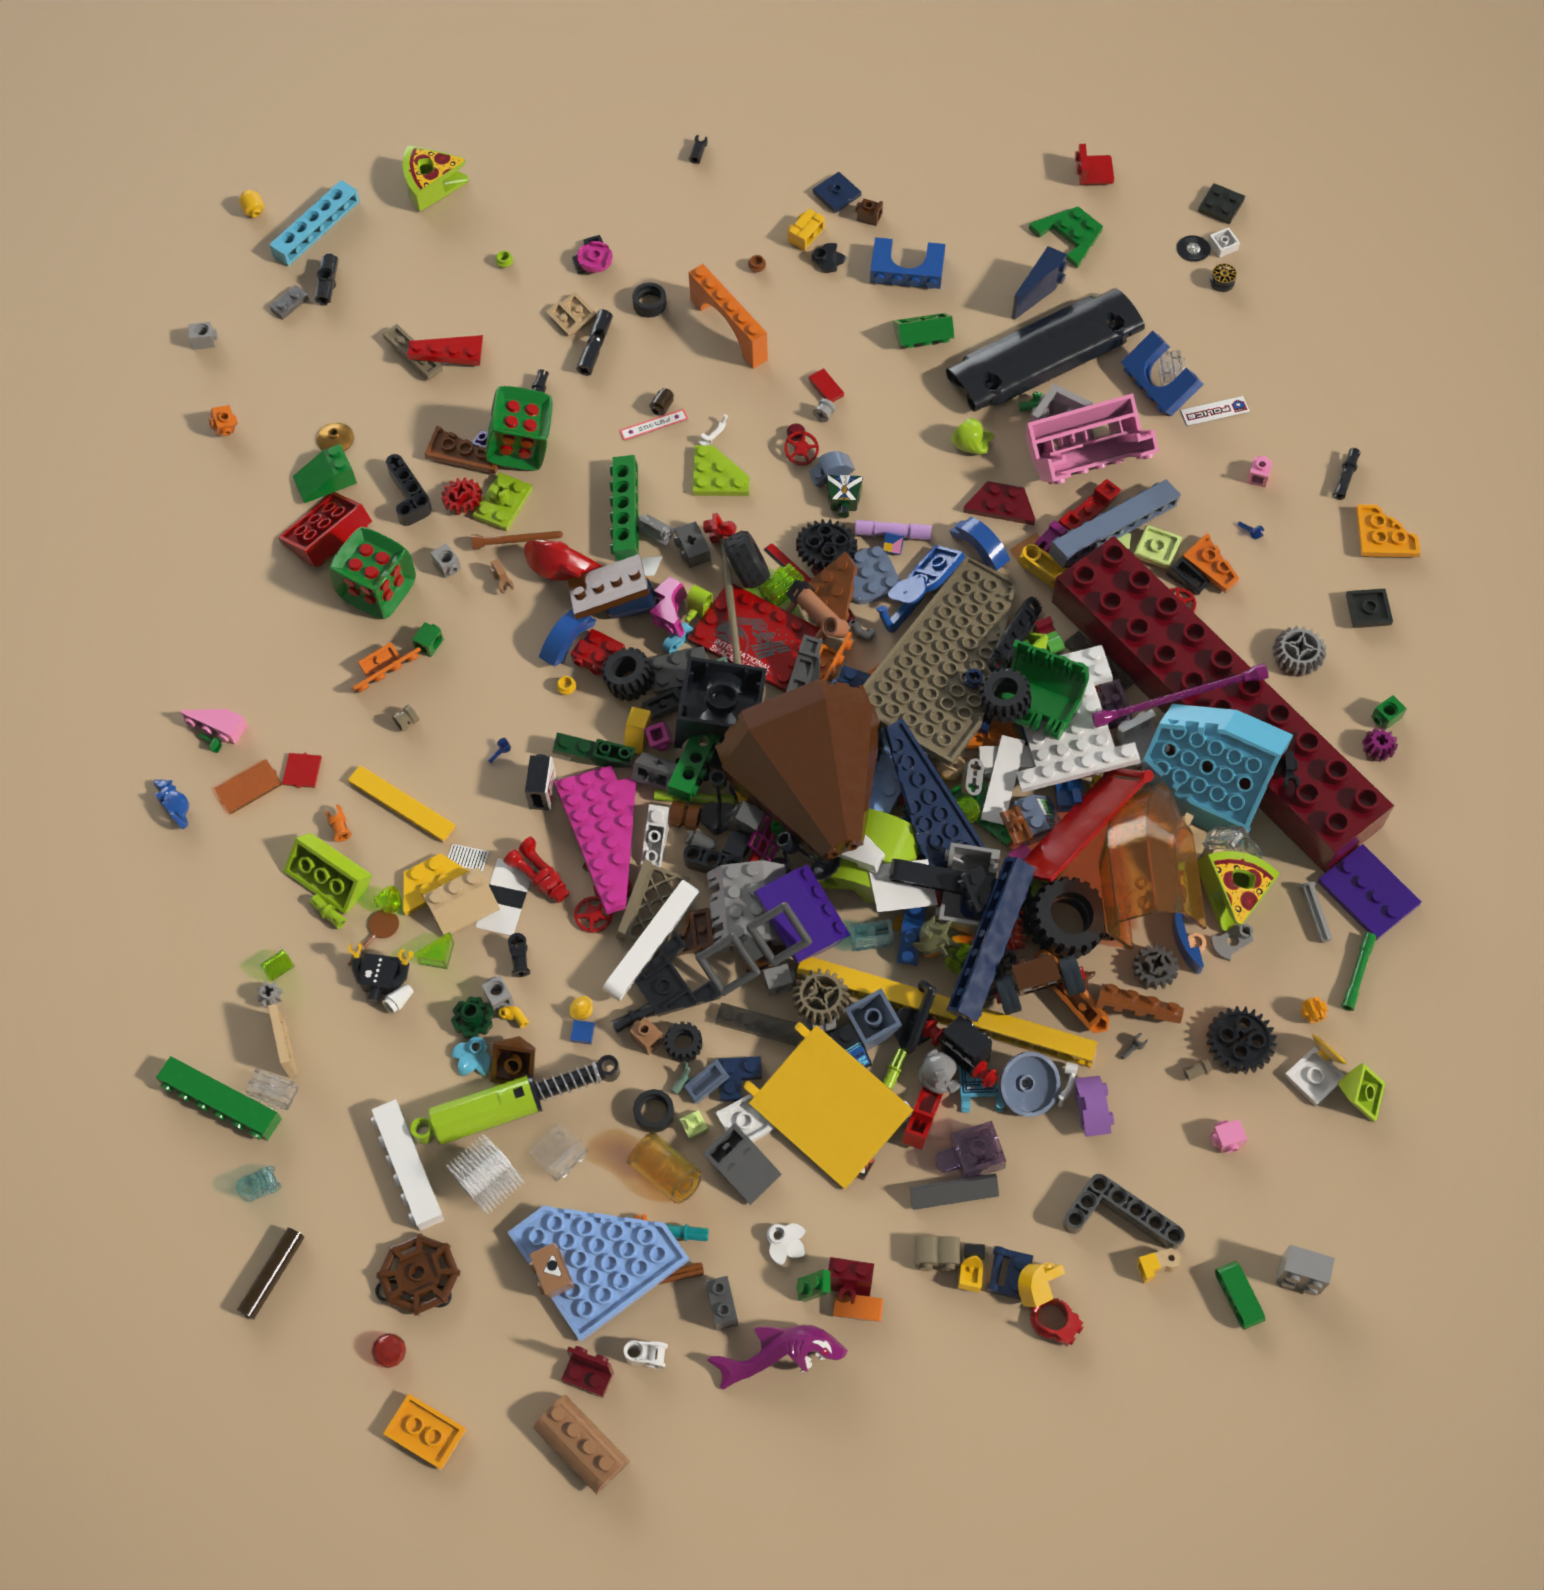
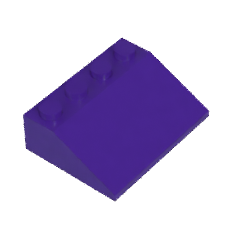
[753,865,850,964]

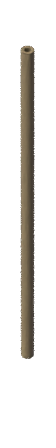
[720,538,742,664]

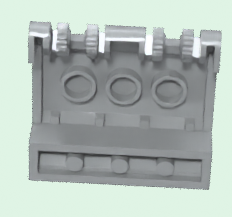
[707,860,786,953]

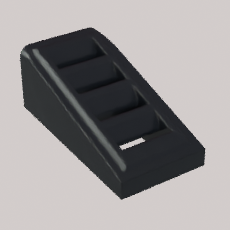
[1166,557,1210,595]

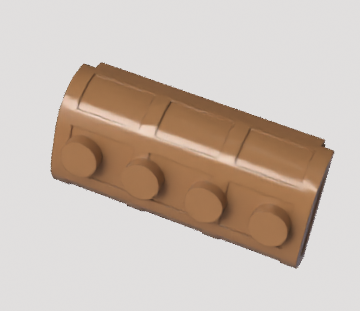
[533,1395,630,1495]

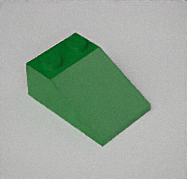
[293,444,357,503]

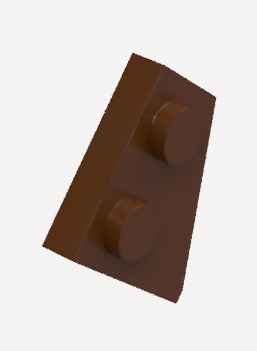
[677,908,715,956]

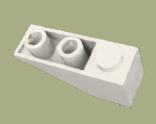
[641,804,670,867]

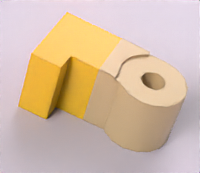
[1136,1248,1181,1283]

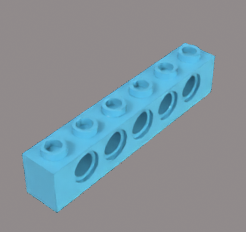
[269,180,360,266]

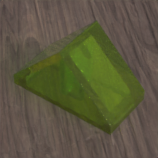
[414,932,454,969]

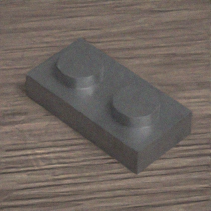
[270,285,309,319]

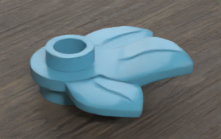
[451,1037,491,1076]

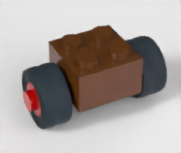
[994,952,1086,1015]

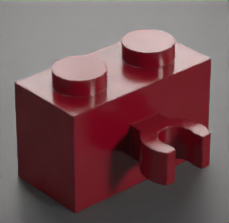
[828,1257,874,1304]

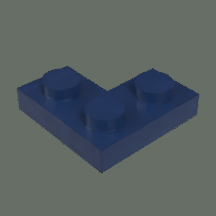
[718,1056,762,1102]

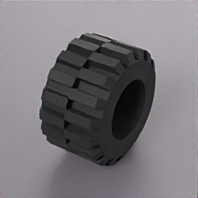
[601,647,655,701]
[980,668,1032,724]

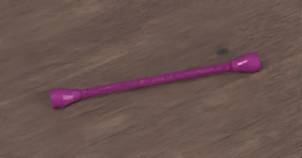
[1091,663,1269,728]

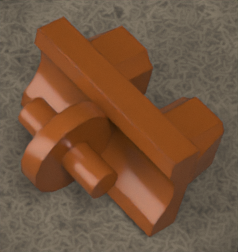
[999,805,1033,846]

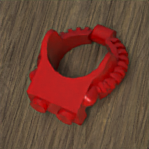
[1029,1297,1084,1347]

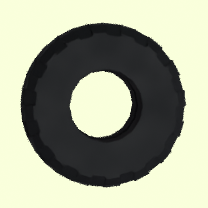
[723,530,770,589]

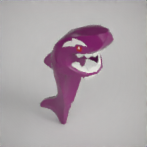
[707,1324,848,1390]

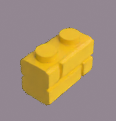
[787,209,825,251]

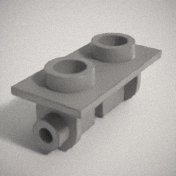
[637,514,675,545]

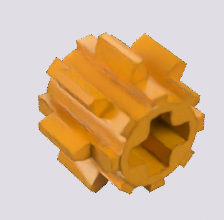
[1300,997,1328,1024]

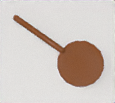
[348,910,399,965]

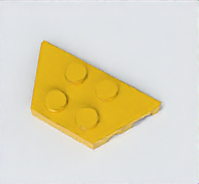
[403,853,469,916]

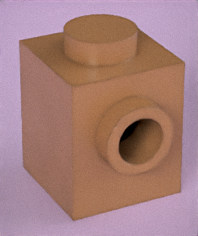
[630,1017,664,1055]

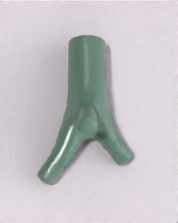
[671,1063,694,1095]

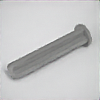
[1299,882,1332,943]

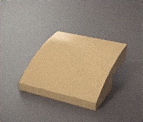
[547,292,597,335]

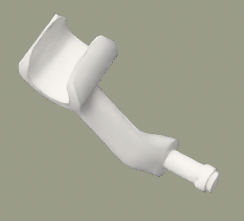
[698,414,728,445]
[1058,1061,1079,1108]

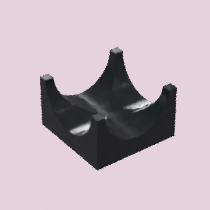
[674,656,767,749]

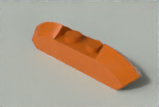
[1033,949,1109,1033]

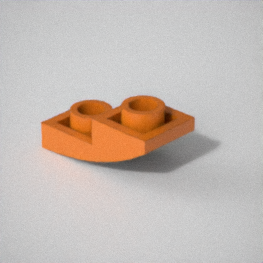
[833,1293,883,1322]

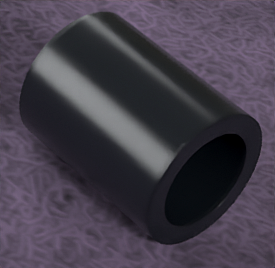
[964,1243,985,1260]

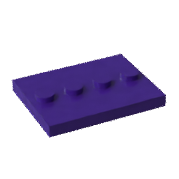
[1317,844,1422,941]

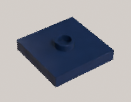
[813,172,862,213]

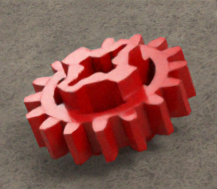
[441,477,482,515]

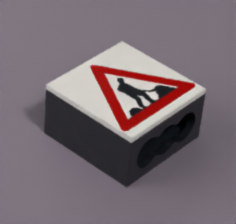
[525,754,556,811]

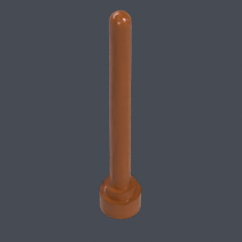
[471,531,563,550]

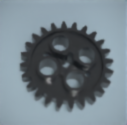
[796,519,858,570]
[1206,1006,1277,1075]

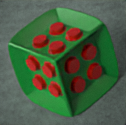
[485,386,553,470]
[329,527,416,619]

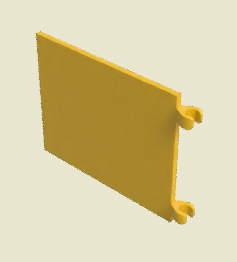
[743,1022,914,1190]

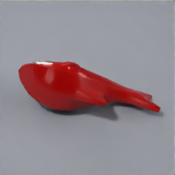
[524,540,604,581]

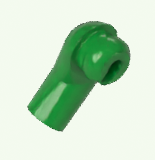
[1019,391,1042,412]

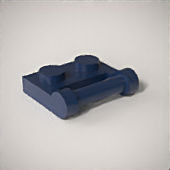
[986,1246,1033,1300]

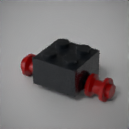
[921,1015,998,1088]

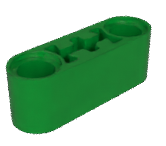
[1215,1261,1265,1330]

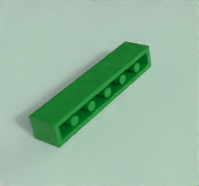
[156,1056,282,1141]

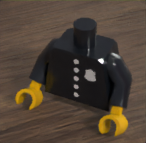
[348,942,414,1004]

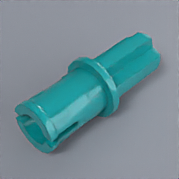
[666,1223,709,1242]

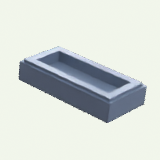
[683,1060,730,1104]

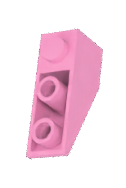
[181,709,248,744]

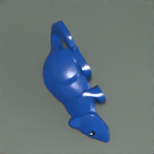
[154,779,189,829]

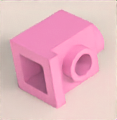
[1247,456,1273,487]

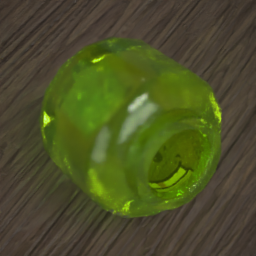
[945,942,971,973]

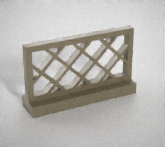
[616,859,690,951]

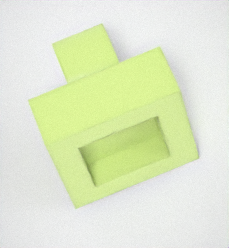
[679,1110,708,1140]

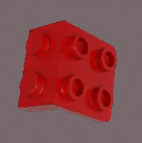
[1075,143,1114,185]

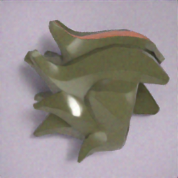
[912,916,961,959]

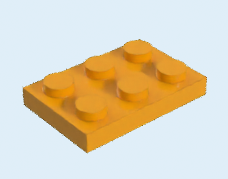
[383,1393,467,1471]

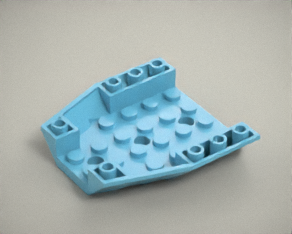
[1141,704,1293,846]

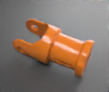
[325,804,351,842]

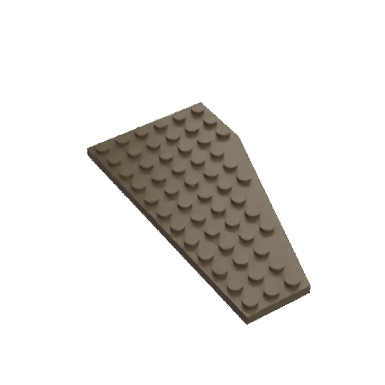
[863,555,1017,767]

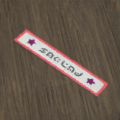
[619,409,688,440]

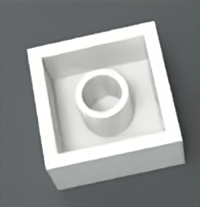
[1208,228,1240,258]

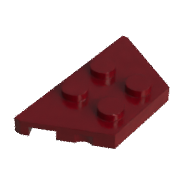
[963,481,1035,526]

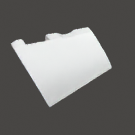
[838,834,885,873]

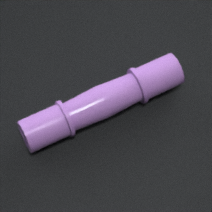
[855,520,932,540]

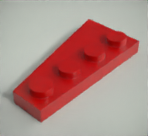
[407,335,483,366]

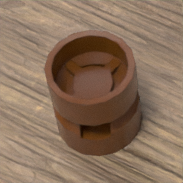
[668,800,702,831]

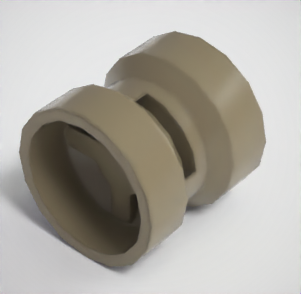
[392,705,419,731]

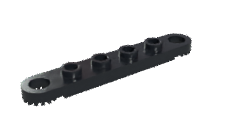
[987,596,1042,672]

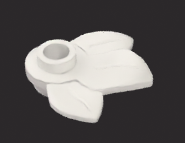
[767,1223,806,1265]

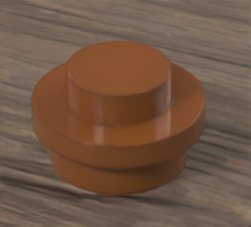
[748,255,766,272]

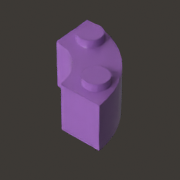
[1074,1075,1114,1137]

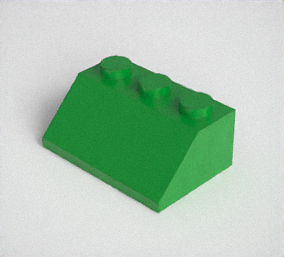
[893,312,954,348]

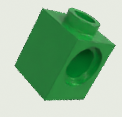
[412,622,444,657]
[1371,695,1407,730]

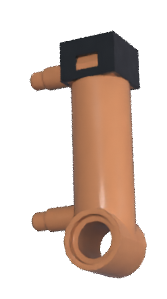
[786,579,849,640]

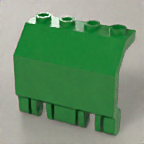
[997,639,1089,740]

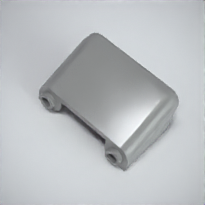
[935,843,1000,936]

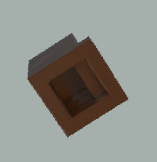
[855,198,883,226]

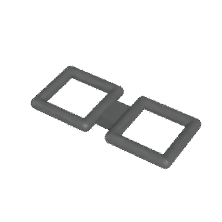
[696,902,812,996]

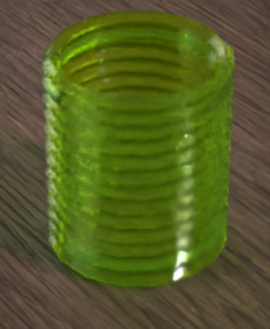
[260,949,295,982]

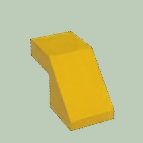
[624,707,652,755]

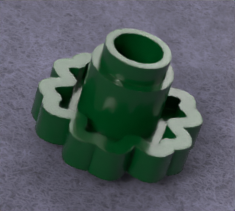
[451,996,495,1039]

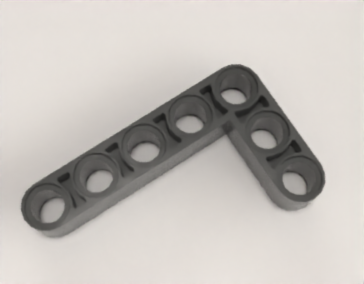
[1063,1174,1185,1250]

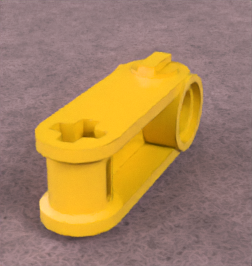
[1018,544,1068,589]

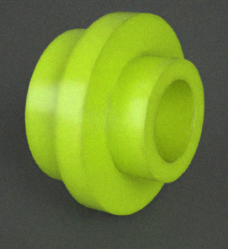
[495,251,513,268]

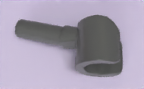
[1121,1033,1148,1060]

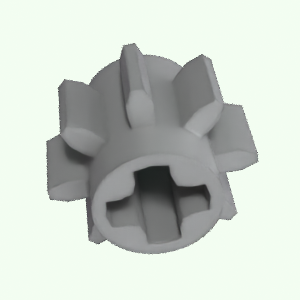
[256,982,284,1008]

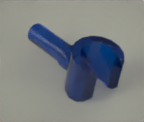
[1238,521,1264,540]
[488,738,511,763]

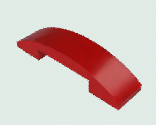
[1058,479,1121,530]

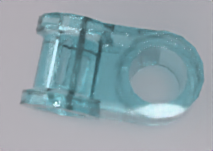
[236,1166,281,1202]

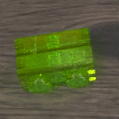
[760,563,804,606]

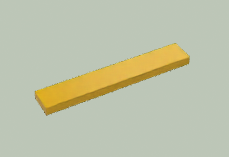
[348,765,456,842]

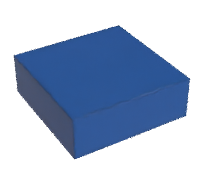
[570,1020,595,1045]

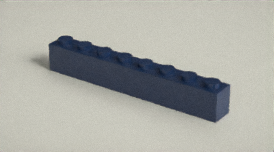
[946,857,1036,1022]

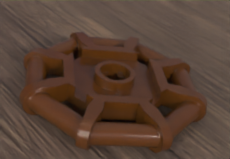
[376,1233,461,1316]

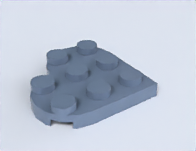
[852,546,900,605]

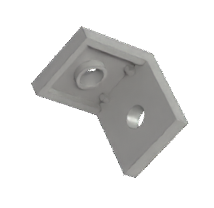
[1030,384,1093,422]

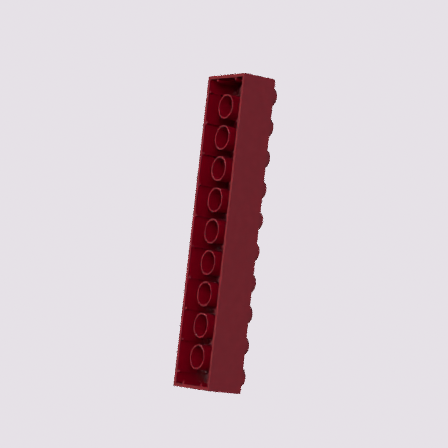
[1052,536,1395,873]

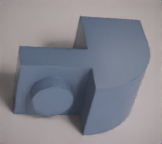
[809,451,855,488]

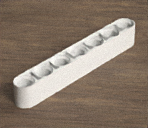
[602,880,700,1001]

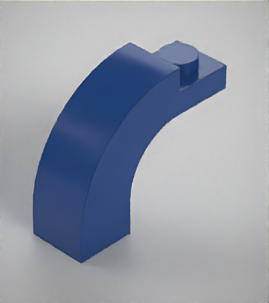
[949,517,1010,571]
[539,609,596,666]

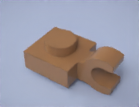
[490,558,514,594]

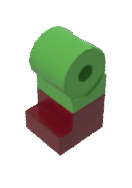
[1033,616,1065,654]

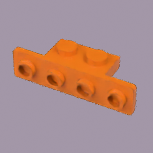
[819,631,853,684]
[352,642,421,693]

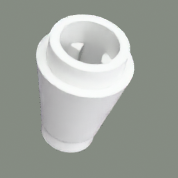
[382,983,414,1014]

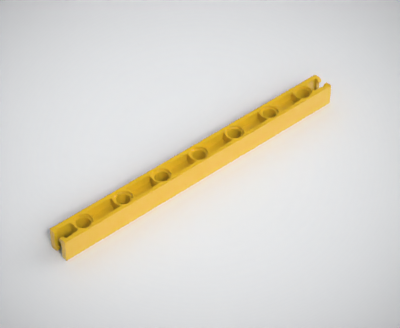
[796,957,1098,1068]

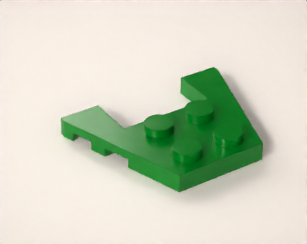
[1029,206,1103,268]

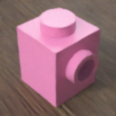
[1210,1119,1247,1154]

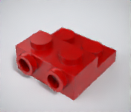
[571,628,625,676]

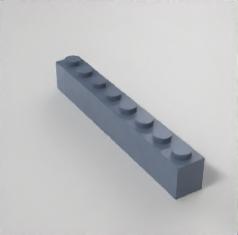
[1049,479,1181,569]

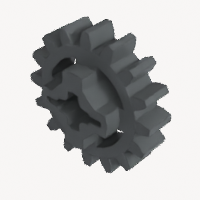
[1132,944,1179,990]

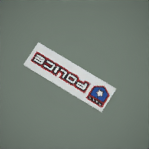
[1181,396,1250,426]

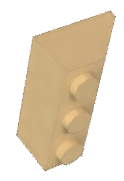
[423,867,500,938]

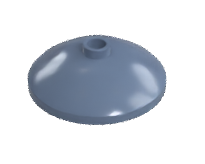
[999,1052,1061,1117]

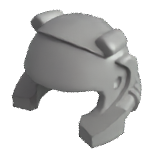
[918,1049,961,1094]

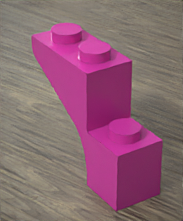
[649,577,687,638]

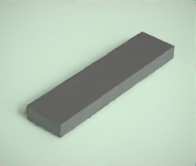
[909,1173,999,1210]

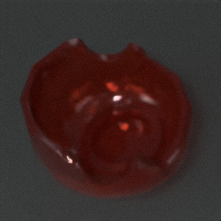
[371,1333,406,1368]

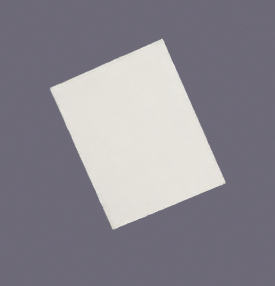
[869,859,938,912]

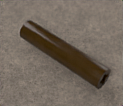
[237,1227,305,1320]

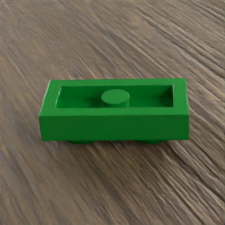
[797,1269,830,1302]

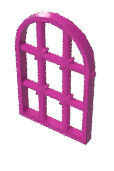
[747,814,778,861]

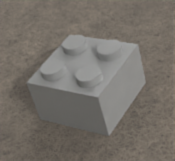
[1276,1245,1335,1295]

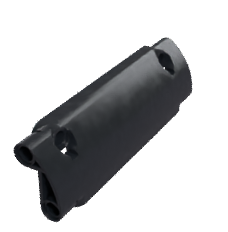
[946,288,1145,412]

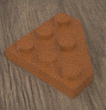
[808,552,858,621]

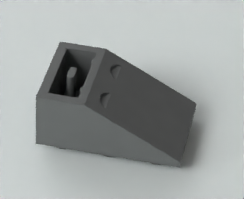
[703,1123,782,1205]

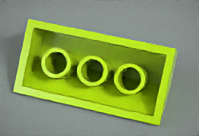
[283,833,372,914]

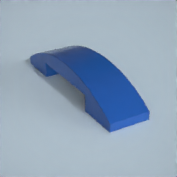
[1172,890,1204,974]

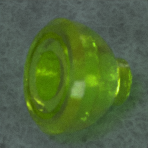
[956,796,981,823]
[374,885,402,914]

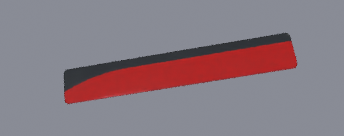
[764,543,812,583]

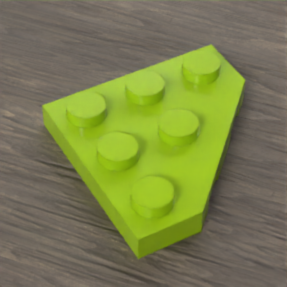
[693,445,749,496]

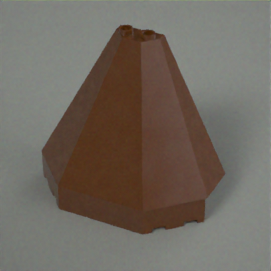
[716,679,881,860]

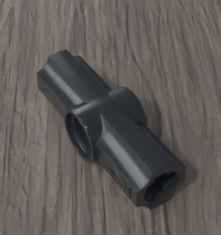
[314,253,338,305]

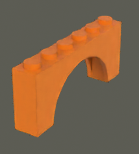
[688,264,768,369]

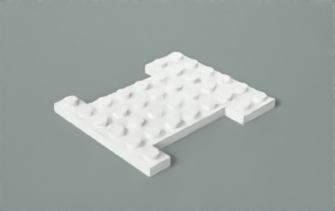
[1005,645,1140,793]

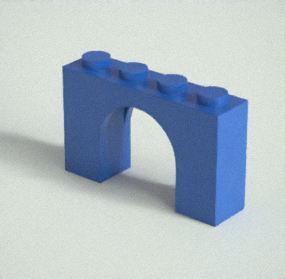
[870,237,946,289]
[1121,330,1204,416]

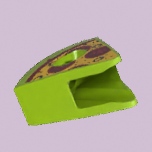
[402,146,469,211]
[1195,851,1280,932]

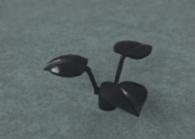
[675,758,733,835]
[770,832,841,880]

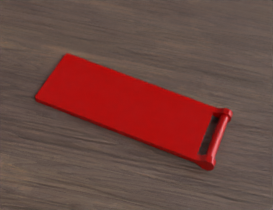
[1023,768,1154,882]

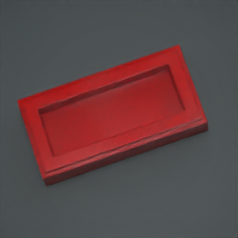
[809,368,844,402]

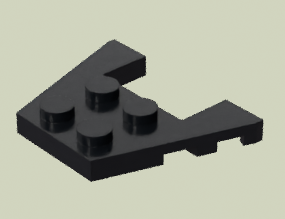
[635,931,721,1017]

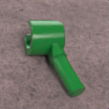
[198,733,222,753]

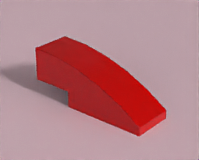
[902,1087,944,1150]

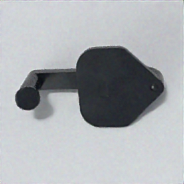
[894,980,936,1054]

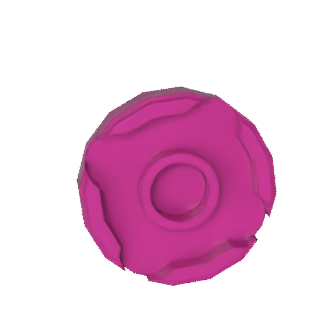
[577,241,613,273]

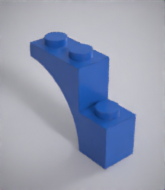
[896,906,927,966]

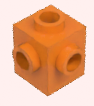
[209,405,238,436]

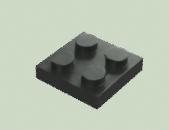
[1198,183,1245,224]
[1346,588,1393,628]

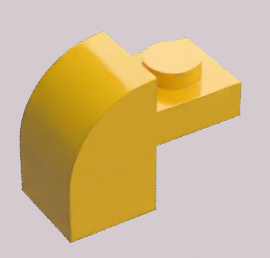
[1018,1262,1065,1307]

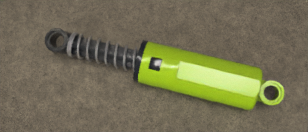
[410,1055,620,1145]

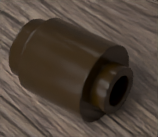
[649,388,674,415]

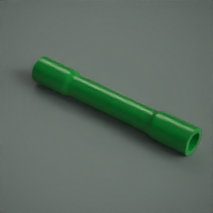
[1341,932,1376,1011]

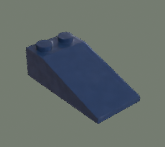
[1012,246,1068,320]

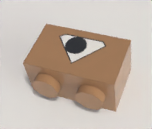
[529,1243,575,1299]

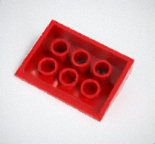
[278,492,372,568]

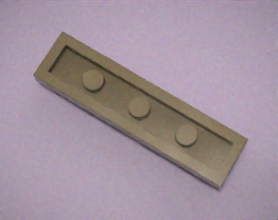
[383,324,443,380]

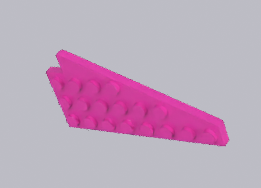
[554,765,637,915]

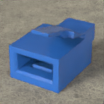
[1053,778,1083,813]

